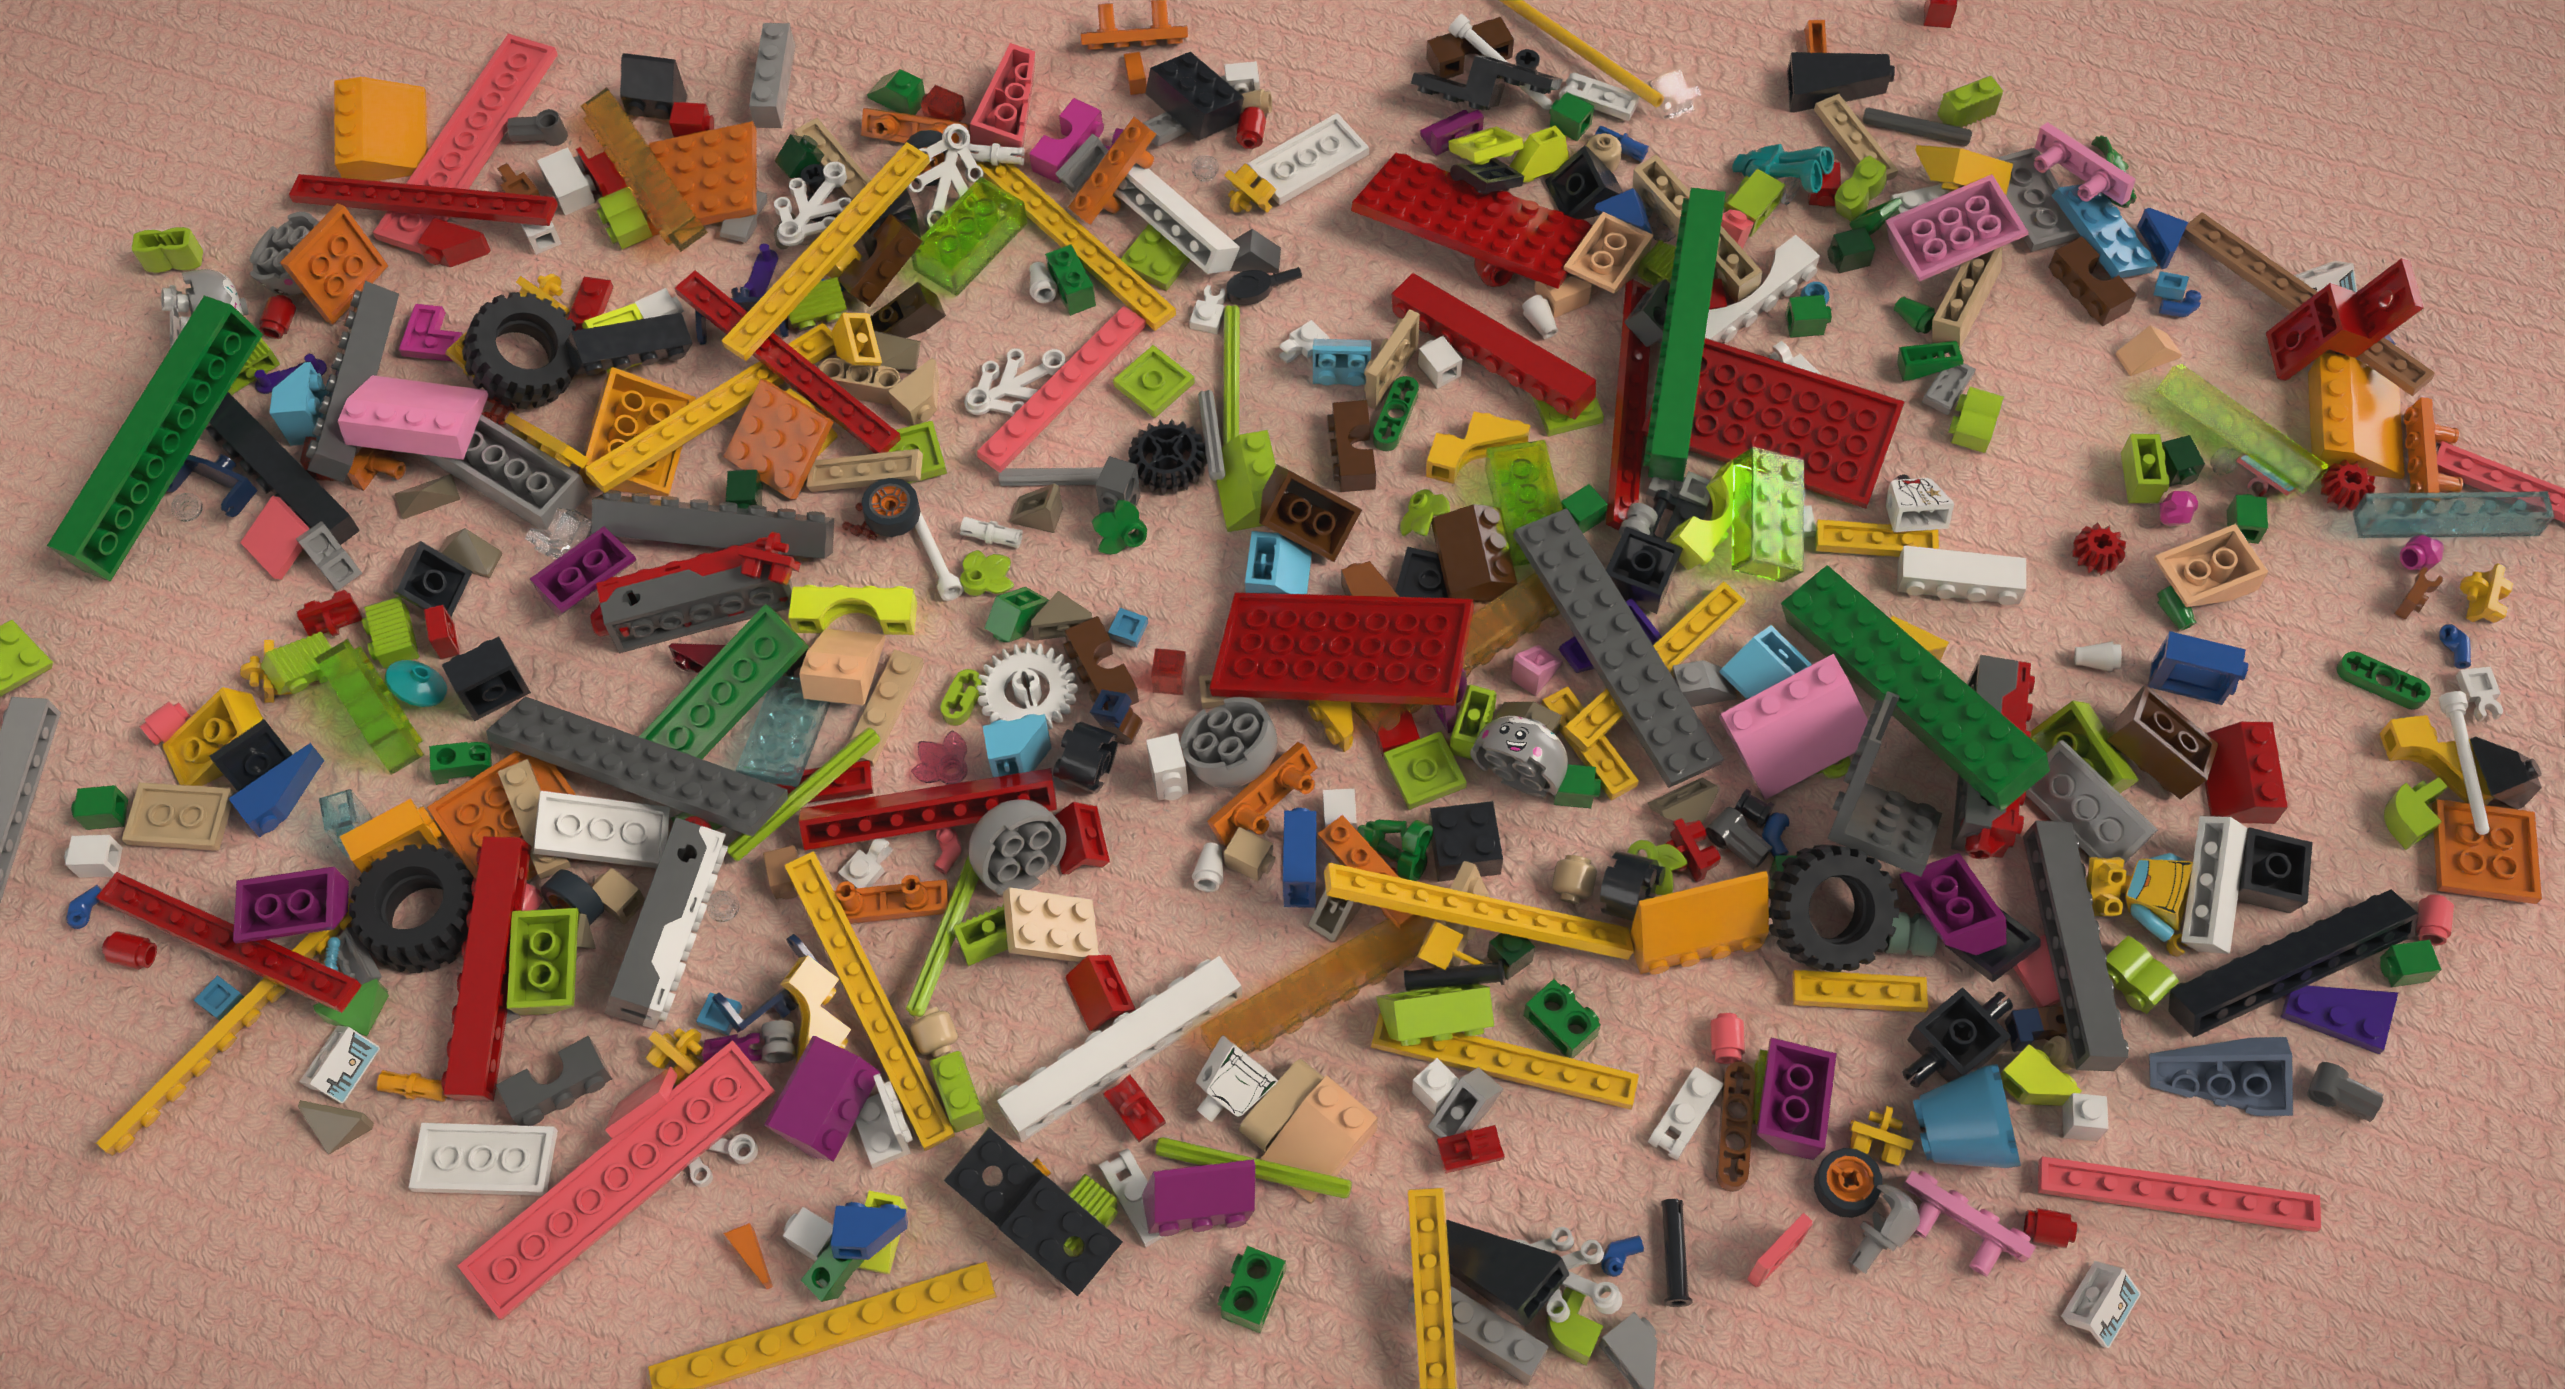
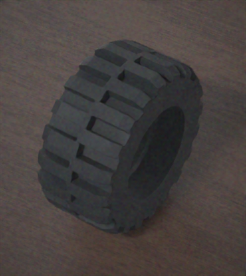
[462,292,576,409]
[349,844,474,973]
[1768,845,1899,972]

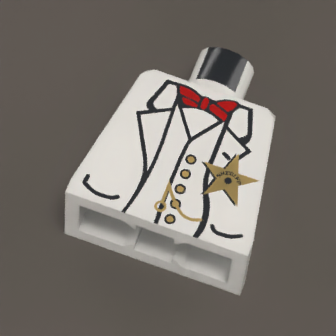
[1886,474,1954,532]

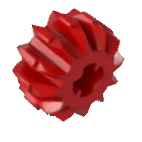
[2320,459,2376,512]
[2072,522,2126,576]

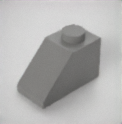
[1671,660,1737,707]
[1428,1067,1503,1138]
[1599,1312,1658,1389]

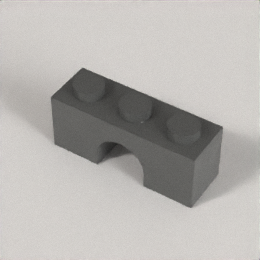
[496,1036,612,1126]

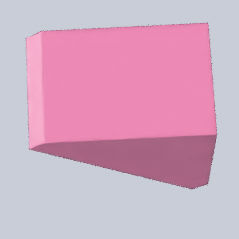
[1511,645,1563,696]

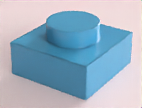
[2153,271,2189,301]
[1108,608,1148,648]
[194,975,244,1021]
[696,992,742,1036]

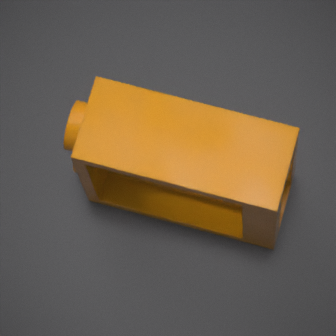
[340,798,443,873]

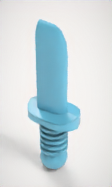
[323,937,341,971]

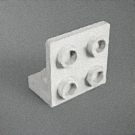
[855,1073,913,1169]

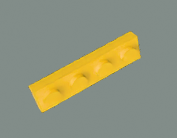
[504,412,589,469]
[1815,519,1939,557]
[1541,686,1639,801]
[1792,970,1928,1013]

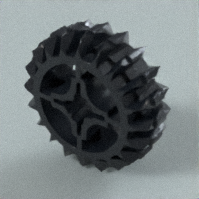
[1128,419,1207,494]

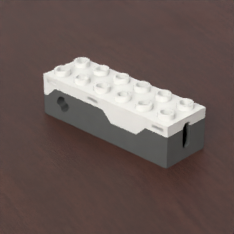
[604,816,728,1029]

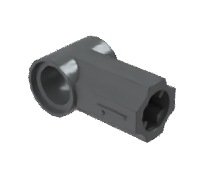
[507,109,568,146]
[1705,807,1773,870]
[2307,1062,2384,1122]

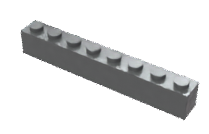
[306,281,399,482]
[592,490,834,559]
[2023,821,2129,1071]

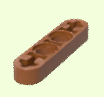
[1716,1061,1755,1192]

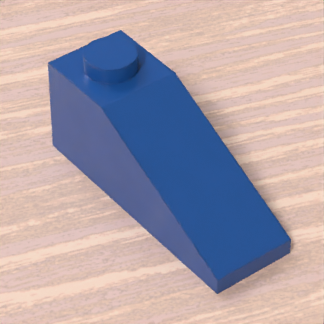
[228,743,324,837]

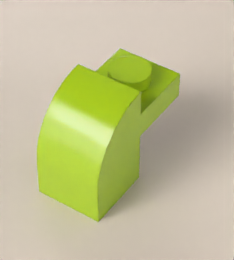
[2384,777,2448,850]
[1546,1287,1603,1366]

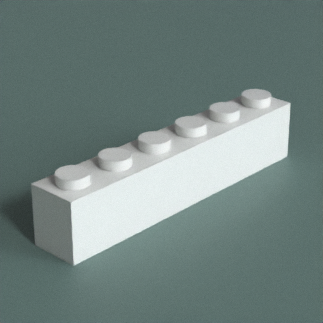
[1114,163,1240,274]

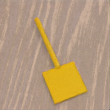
[1417,921,1485,970]

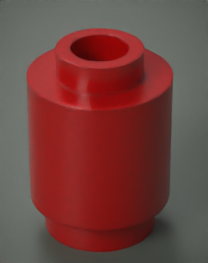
[1236,107,1266,149]
[259,295,296,339]
[102,931,157,970]
[2023,1208,2077,1248]

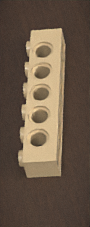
[1632,154,1763,303]

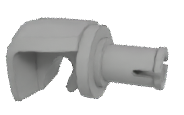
[1847,1184,1920,1274]

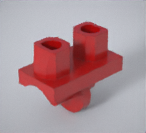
[738,532,801,585]
[296,590,363,637]
[1665,818,1721,883]
[1103,1074,1166,1143]
[1436,1125,1505,1174]

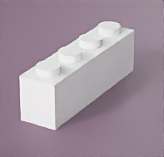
[1897,546,2026,605]
[2181,816,2248,954]

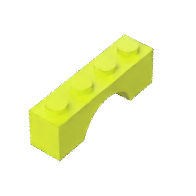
[1666,458,1761,570]
[788,585,918,635]

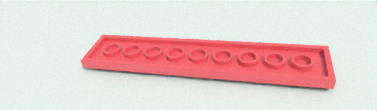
[373,34,558,255]
[457,1040,776,1320]

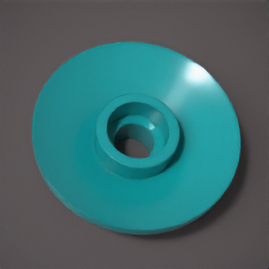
[385,660,447,707]

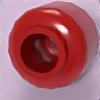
[1474,258,1514,287]

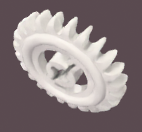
[976,642,1078,730]

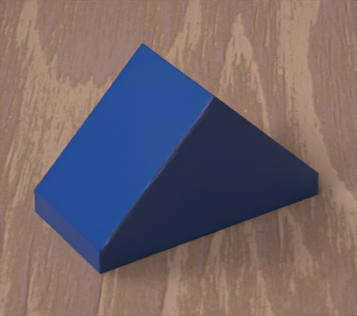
[1594,188,1652,234]
[2137,208,2188,269]

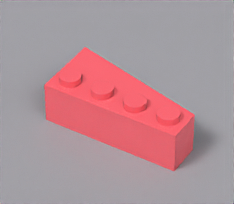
[970,43,1035,157]

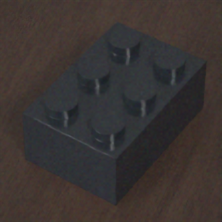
[1145,51,1244,140]

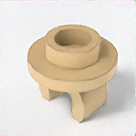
[2042,1036,2076,1071]

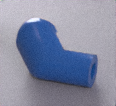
[2159,290,2202,317]
[2439,624,2471,669]
[1762,812,1790,858]
[66,885,102,929]
[1601,1235,1644,1277]

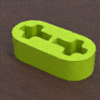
[940,669,982,726]

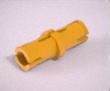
[377,1070,447,1102]

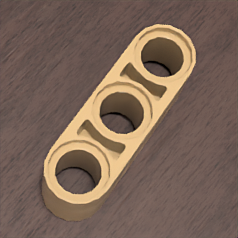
[819,358,901,405]
[1239,1058,1324,1152]

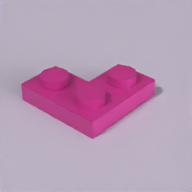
[399,304,463,362]

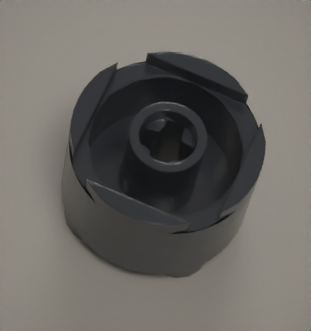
[1053,722,1118,794]
[1600,851,1665,921]

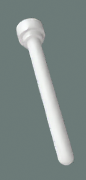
[1448,14,1552,110]
[915,512,964,601]
[2439,691,2490,835]

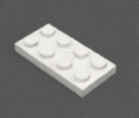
[1248,113,1369,205]
[533,791,670,868]
[409,1123,558,1196]

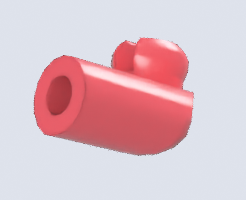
[933,827,962,874]

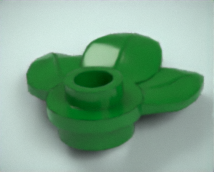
[1092,500,1147,555]

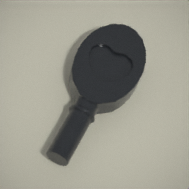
[1226,267,1302,305]

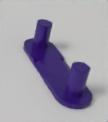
[744,243,778,297]
[255,354,327,394]

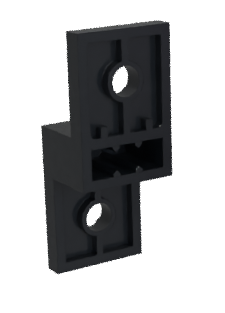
[1411,56,1562,111]
[944,1127,1123,1296]

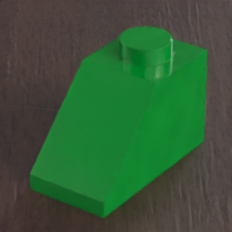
[867,69,927,115]
[984,586,1049,642]

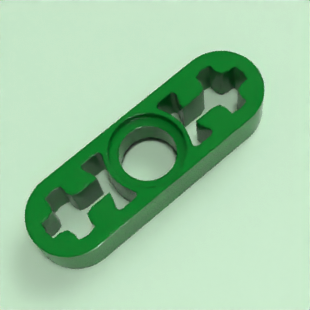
[1373,376,1419,451]
[2336,651,2431,710]

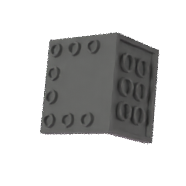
[1827,691,1942,877]

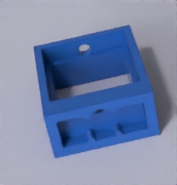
[2148,631,2248,705]
[1283,808,1317,908]

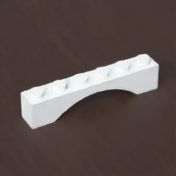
[1705,235,1820,343]

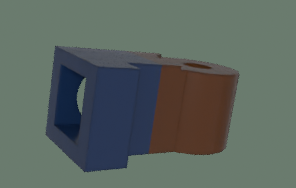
[1090,689,1143,745]
[2005,1006,2068,1052]

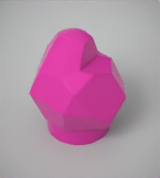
[2159,491,2198,526]
[2400,535,2444,572]

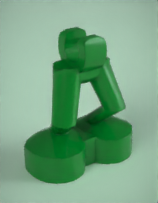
[1357,819,1433,881]

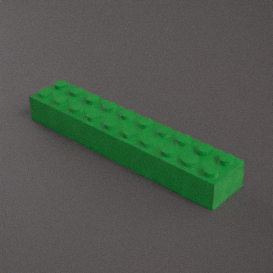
[1643,187,1726,482]
[47,295,263,582]
[1781,565,2050,812]

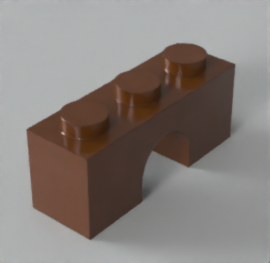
[1426,17,1514,79]
[838,214,923,307]
[2048,236,2137,327]
[1327,400,1376,492]
[1063,616,1139,711]

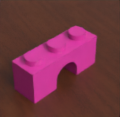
[1029,98,1104,184]

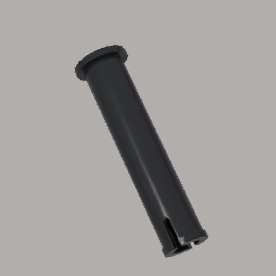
[1404,959,1505,991]
[1661,1199,1693,1307]

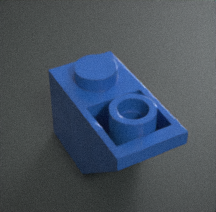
[831,1202,908,1260]

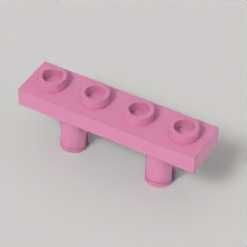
[2034,122,2136,205]
[1902,1170,2036,1277]

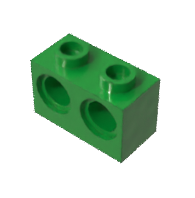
[1045,244,1096,316]
[1523,979,1601,1059]
[1217,1245,1286,1333]

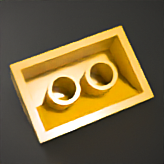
[1915,145,2013,195]

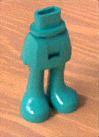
[1732,144,1834,193]

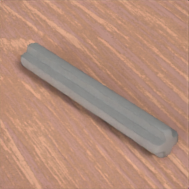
[1198,390,1225,481]
[999,467,1104,486]

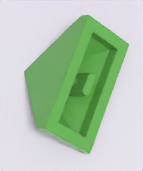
[313,978,389,1037]

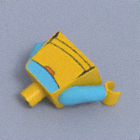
[2121,853,2193,957]

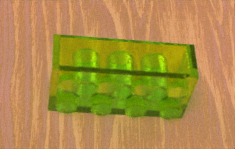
[911,177,1028,296]
[1485,440,1563,566]
[1732,447,1804,583]
[314,639,424,775]

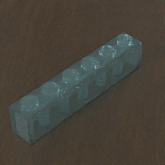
[2353,491,2555,538]

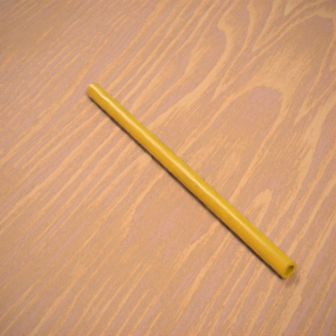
[1499,0,1664,108]

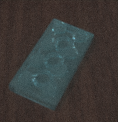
[736,675,831,787]

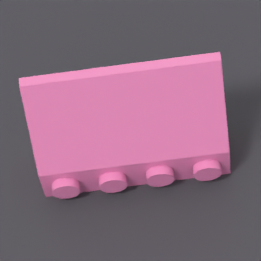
[1885,174,2029,282]
[338,375,488,460]
[1719,654,1868,800]

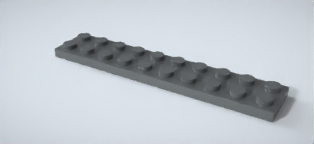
[1513,508,1724,788]
[486,696,788,837]

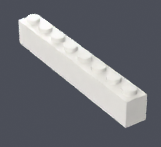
[997,956,1243,1142]

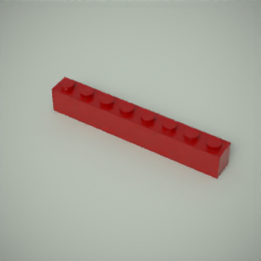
[1391,273,1596,420]
[798,768,1057,851]
[441,836,532,1102]

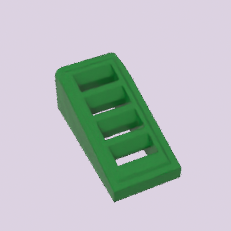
[1849,198,1903,236]
[1897,341,1964,381]

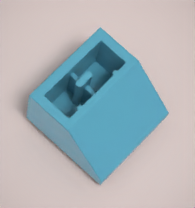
[1313,339,1371,386]
[270,362,330,446]
[1245,531,1312,594]
[1719,625,1812,699]
[982,714,1052,777]

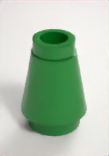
[1894,296,1936,334]
[2156,586,2197,631]

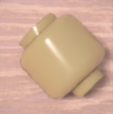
[1586,133,1622,172]
[1552,855,1597,904]
[910,1007,959,1059]

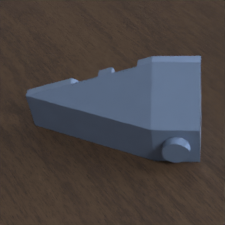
[2149,1037,2293,1116]

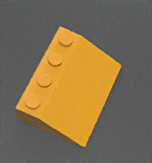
[334,77,428,181]
[2308,353,2405,479]
[577,367,696,496]
[1630,871,1769,975]

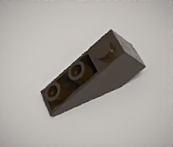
[870,282,946,338]

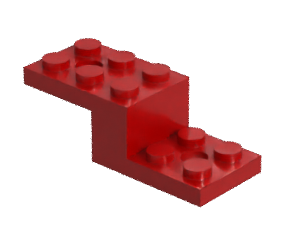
[2266,258,2424,381]

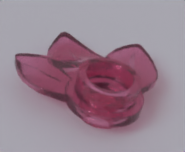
[911,730,968,784]

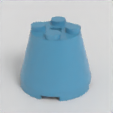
[1913,1064,2021,1168]

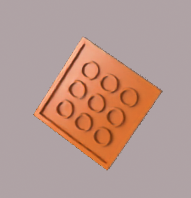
[647,121,757,236]
[427,751,576,881]

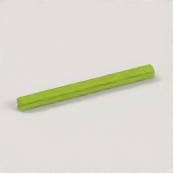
[1223,305,1240,446]
[727,727,881,861]
[906,854,979,1017]
[1155,1137,1352,1199]

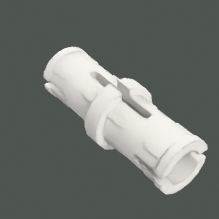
[968,143,1025,166]
[960,516,1023,549]

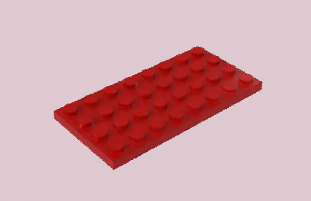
[1351,152,1593,289]
[1641,338,1905,509]
[1209,592,1474,706]

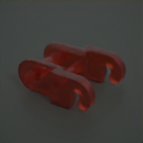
[481,397,515,425]
[842,502,878,540]

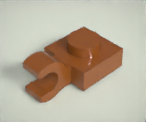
[497,163,540,196]
[2394,567,2443,620]

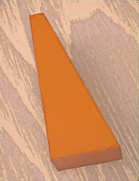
[1804,20,1827,53]
[1124,52,1147,95]
[723,1223,773,1289]

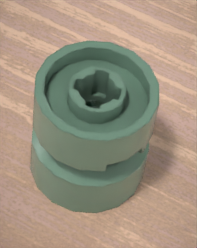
[1884,912,1938,957]

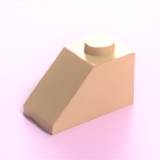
[888,358,940,426]

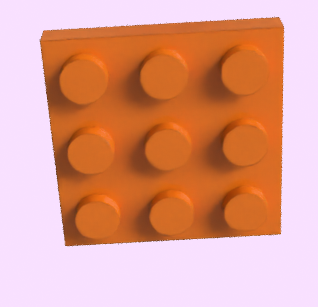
[280,203,388,324]
[723,379,834,499]
[2432,799,2542,904]

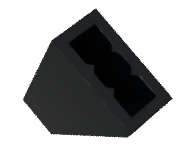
[1787,52,1895,113]
[1446,1220,1570,1327]

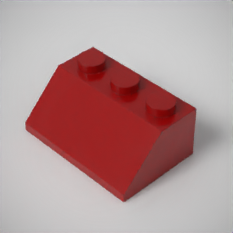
[2205,721,2288,824]

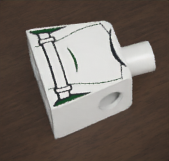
[1196,1035,1278,1122]

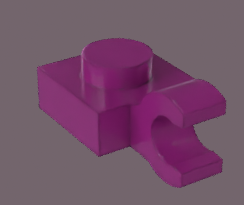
[702,1033,762,1063]

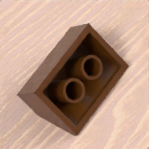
[1259,464,1362,562]
[1431,504,1518,602]
[2107,685,2218,800]

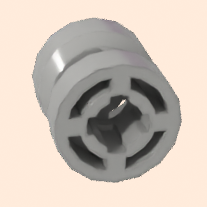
[1619,503,1658,536]
[761,1020,796,1063]

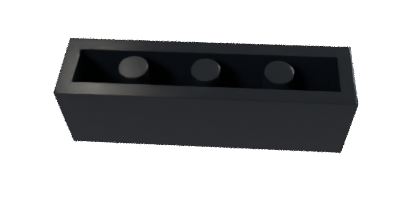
[565,312,693,376]

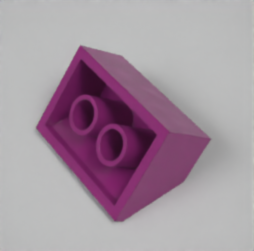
[530,526,637,617]
[1899,853,2007,955]
[233,867,349,943]
[764,1036,881,1162]
[1757,1037,1837,1160]
[1142,1159,1255,1236]

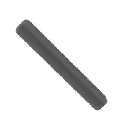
[1863,107,1972,146]

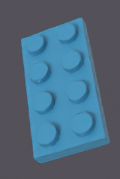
[2051,184,2158,278]

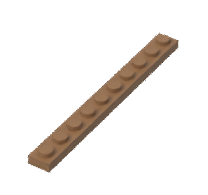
[2182,212,2435,396]

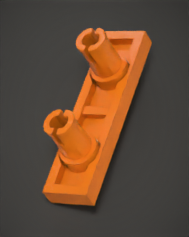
[1081,0,1188,49]
[861,108,970,143]
[1068,116,1156,225]
[2404,397,2463,513]
[347,447,406,491]
[1207,742,1318,847]
[1318,815,1419,930]
[834,875,949,924]

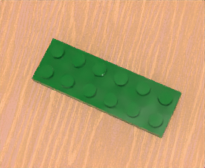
[639,604,809,759]

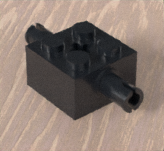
[1902,987,2013,1088]

